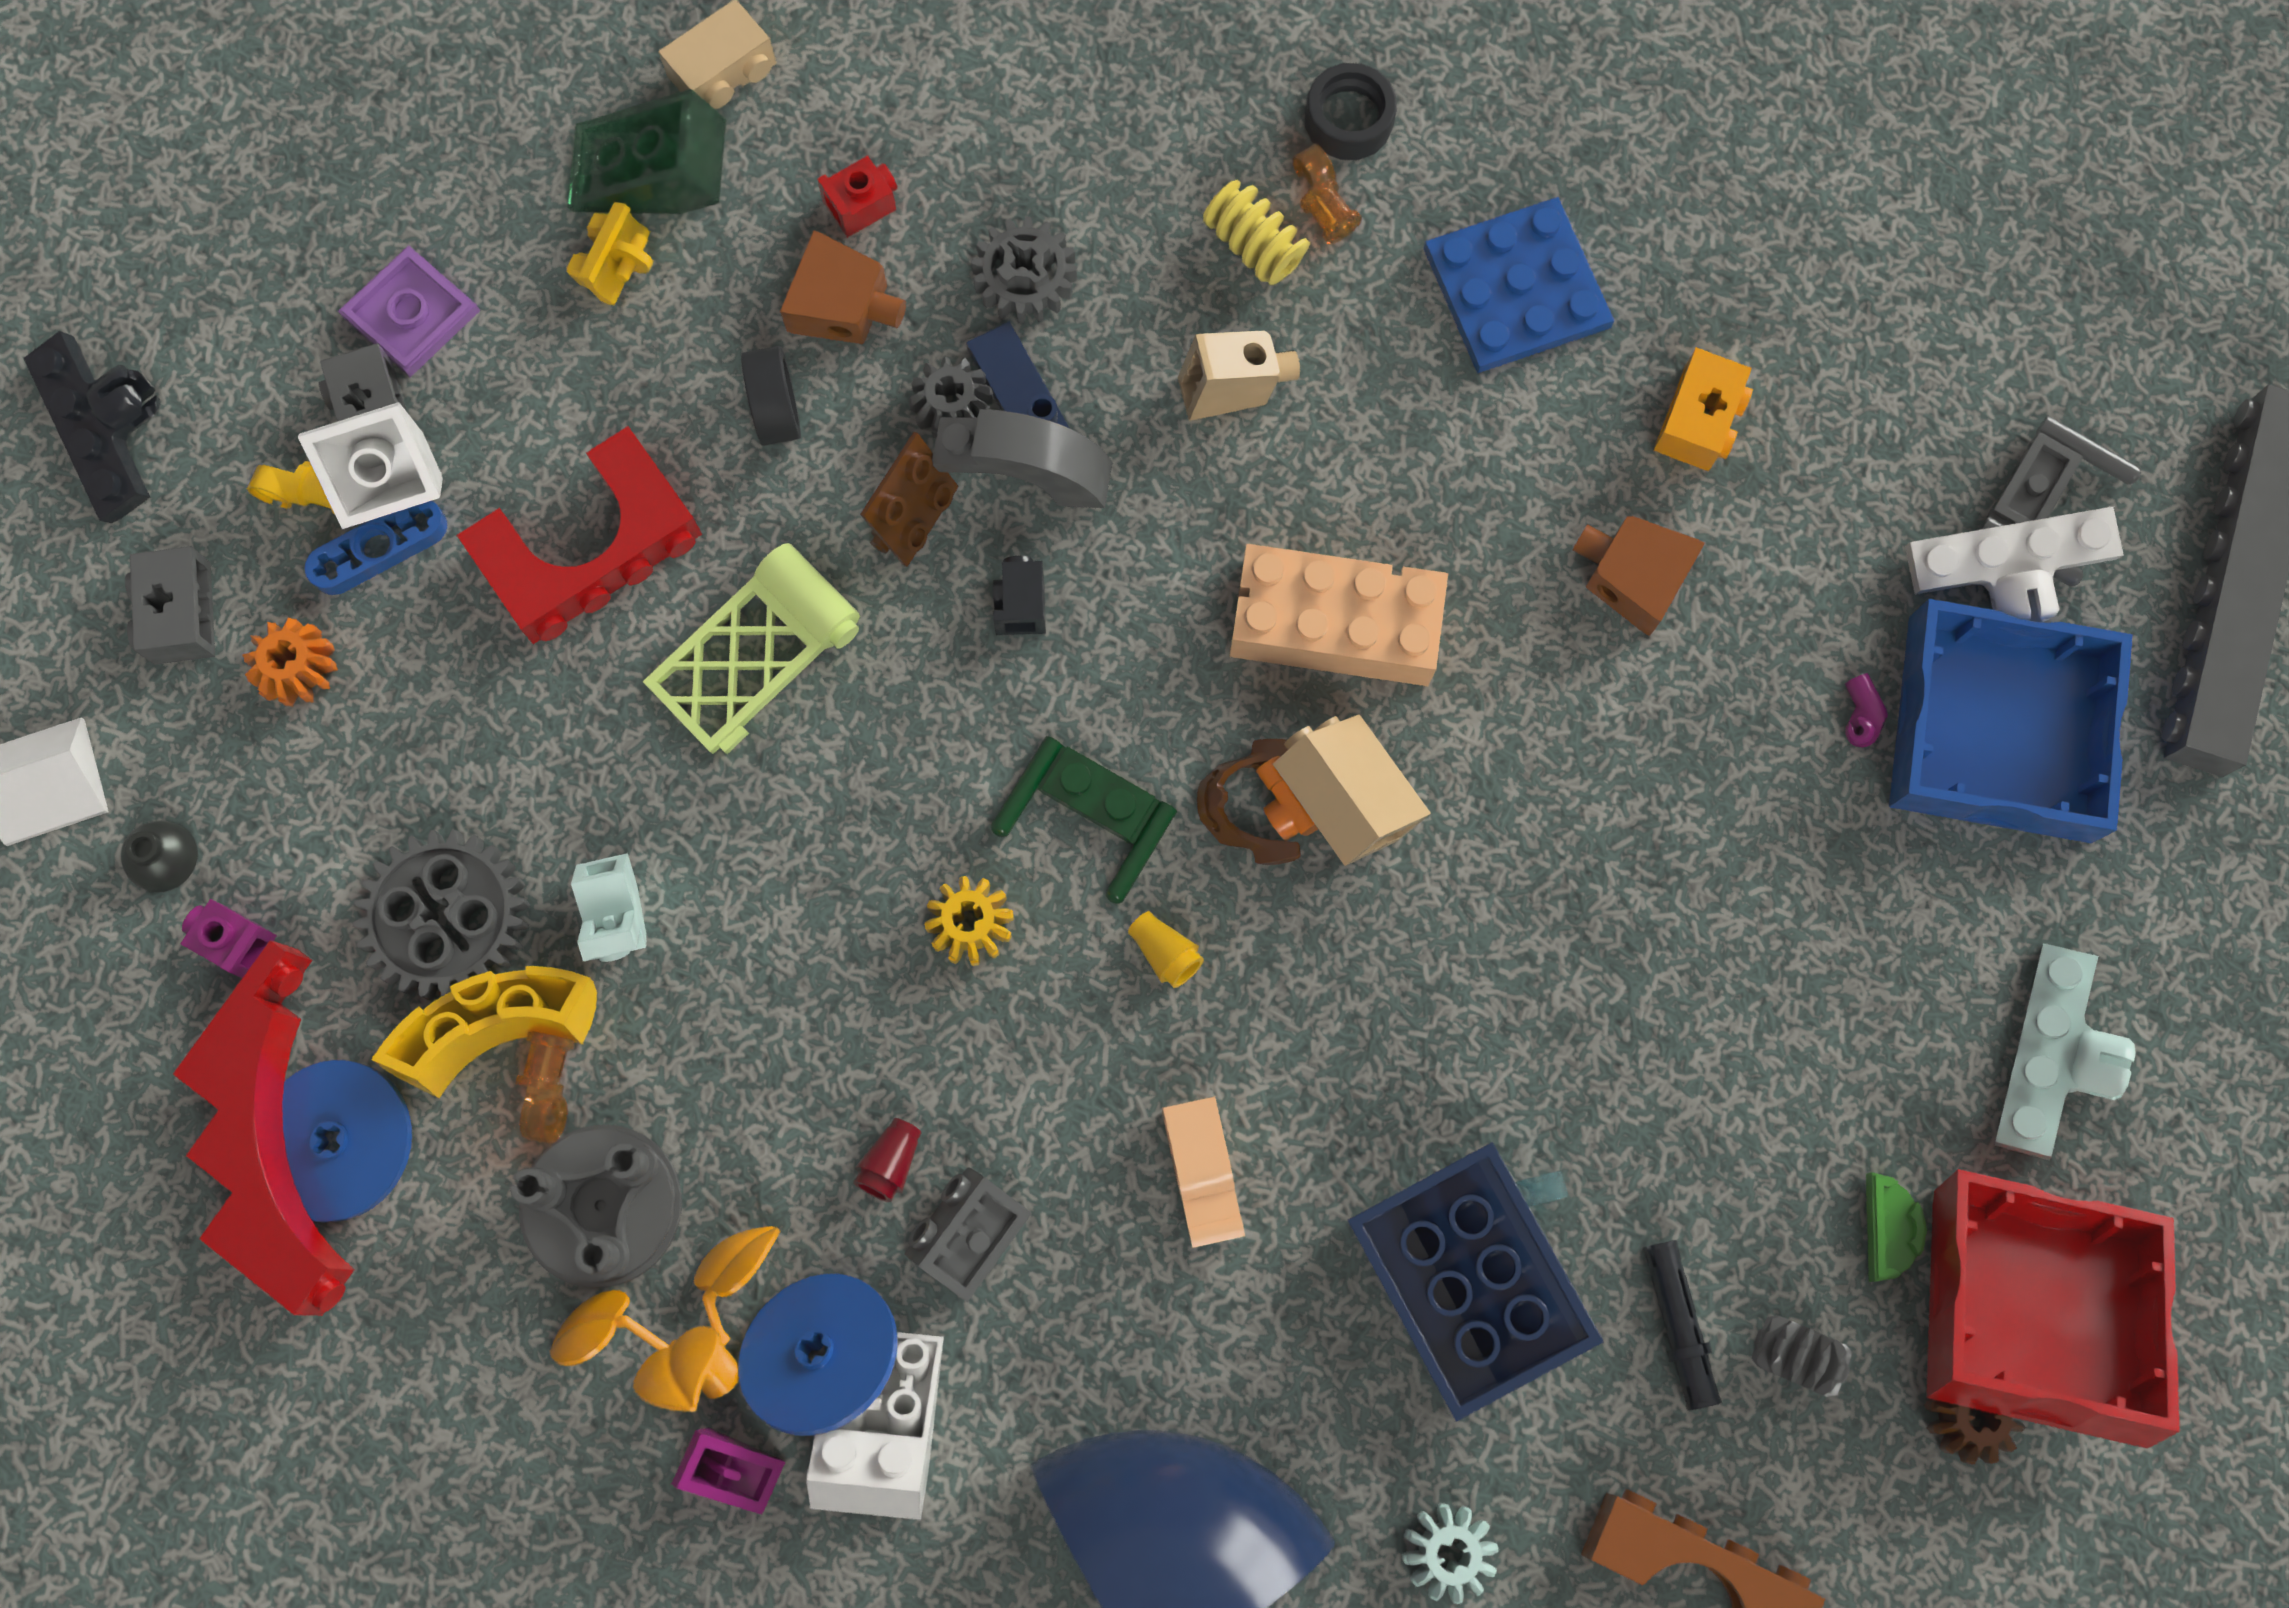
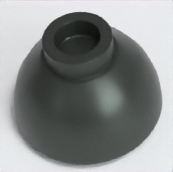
[121,821,198,892]

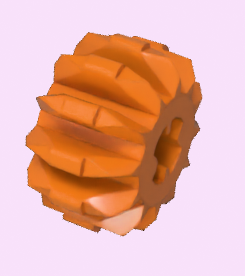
[242,617,338,707]

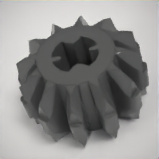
[909,355,993,439]
[1751,1315,1853,1397]

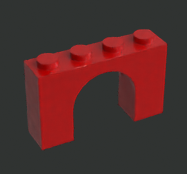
[456,426,702,644]

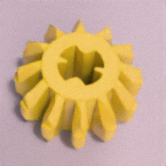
[924,876,1014,966]

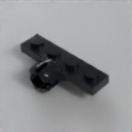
[23,331,161,523]

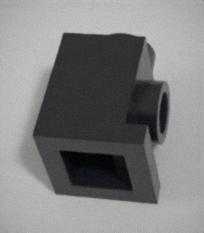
[993,556,1046,635]

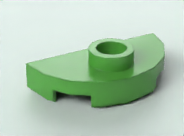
[1866,1172,1927,1282]

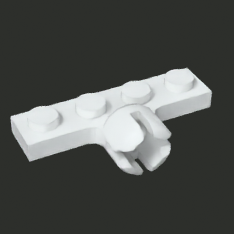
[1905,507,2124,623]

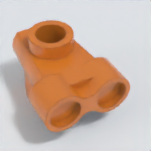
[1256,756,1318,841]

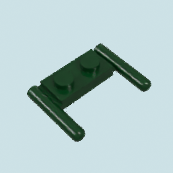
[991,736,1177,904]

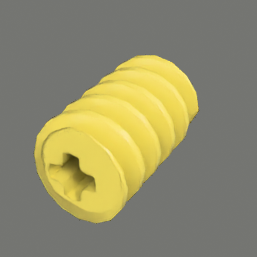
[1203,180,1310,285]

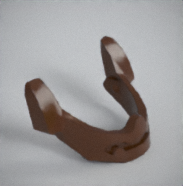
[1196,739,1301,865]

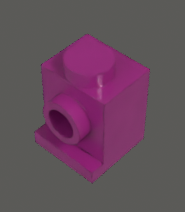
[180,899,277,978]

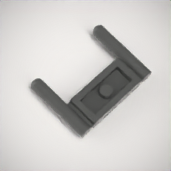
[1979,416,2141,587]

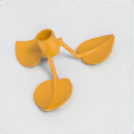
[549,1226,781,1412]

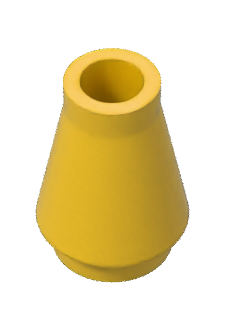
[1128,911,1204,988]

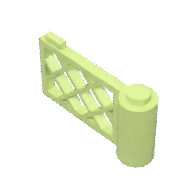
[643,543,860,754]

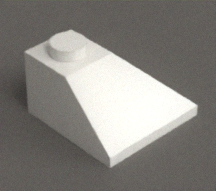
[298,402,443,529]

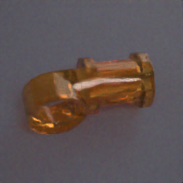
[1292,144,1362,244]
[515,1032,576,1144]

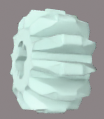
[1402,1503,1498,1604]

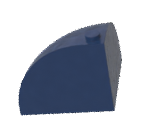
[1031,1430,1335,1608]

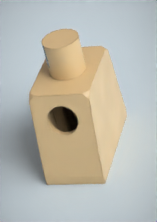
[1178,331,1300,421]

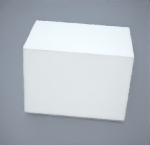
[0,717,108,846]

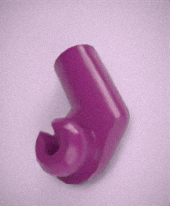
[1845,673,1888,748]

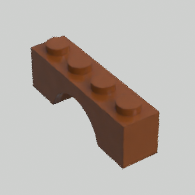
[1581,1489,1825,1608]

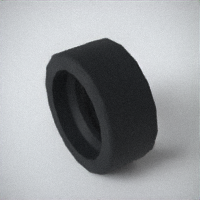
[1305,63,1397,160]
[741,346,801,446]

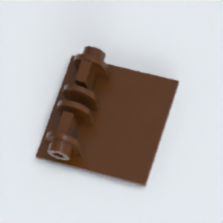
[860,432,959,567]

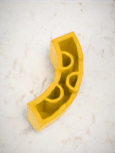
[371,966,597,1099]

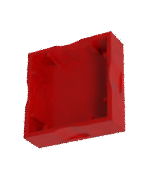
[1927,1169,2180,1449]

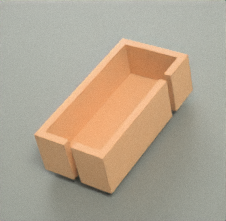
[1229,544,1448,686]

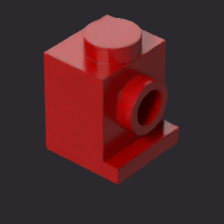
[817,155,898,238]

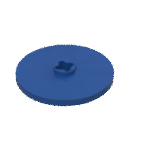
[282,1060,412,1222]
[738,1274,898,1436]

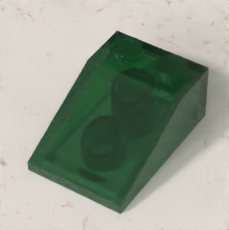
[567,89,726,214]

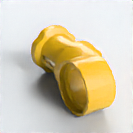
[247,461,335,515]

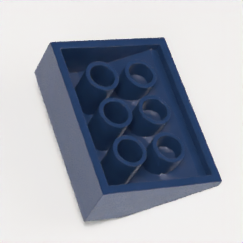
[1348,1142,1604,1422]

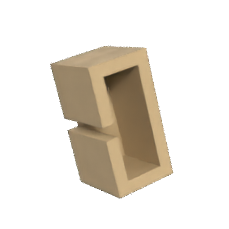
[658,0,776,116]

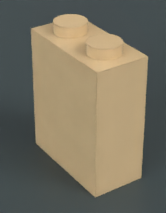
[1273,714,1431,866]

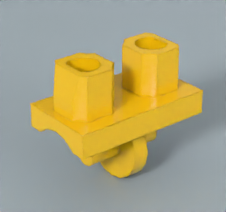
[566,202,653,306]

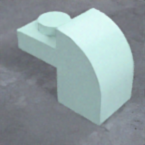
[571,853,647,962]

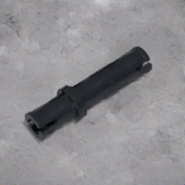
[1643,1240,1722,1411]

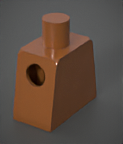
[780,230,906,344]
[1572,516,1705,636]

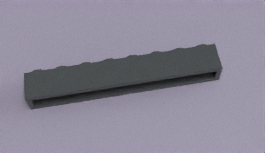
[2161,384,2289,777]

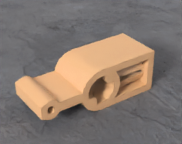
[1162,1097,1245,1248]

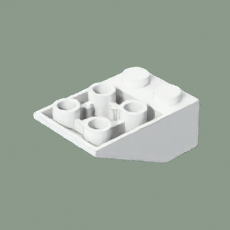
[806,1332,944,1520]

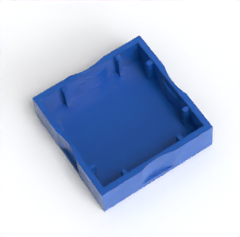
[1889,599,2133,843]

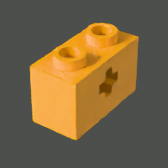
[1653,347,1753,471]

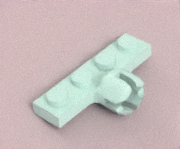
[1995,943,2136,1160]

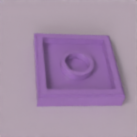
[338,245,480,377]

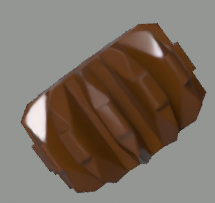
[1924,1401,2026,1464]

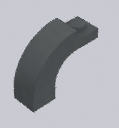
[932,409,1113,508]

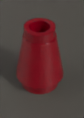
[853,1118,922,1202]

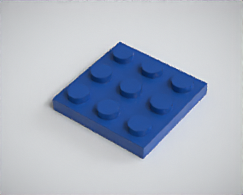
[1423,197,1614,374]

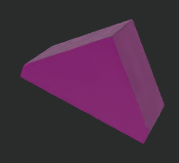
[671,1427,786,1515]

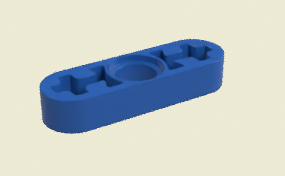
[305,501,447,595]

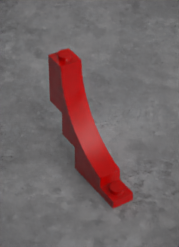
[173,940,355,1316]

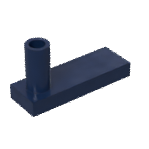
[966,321,1069,428]

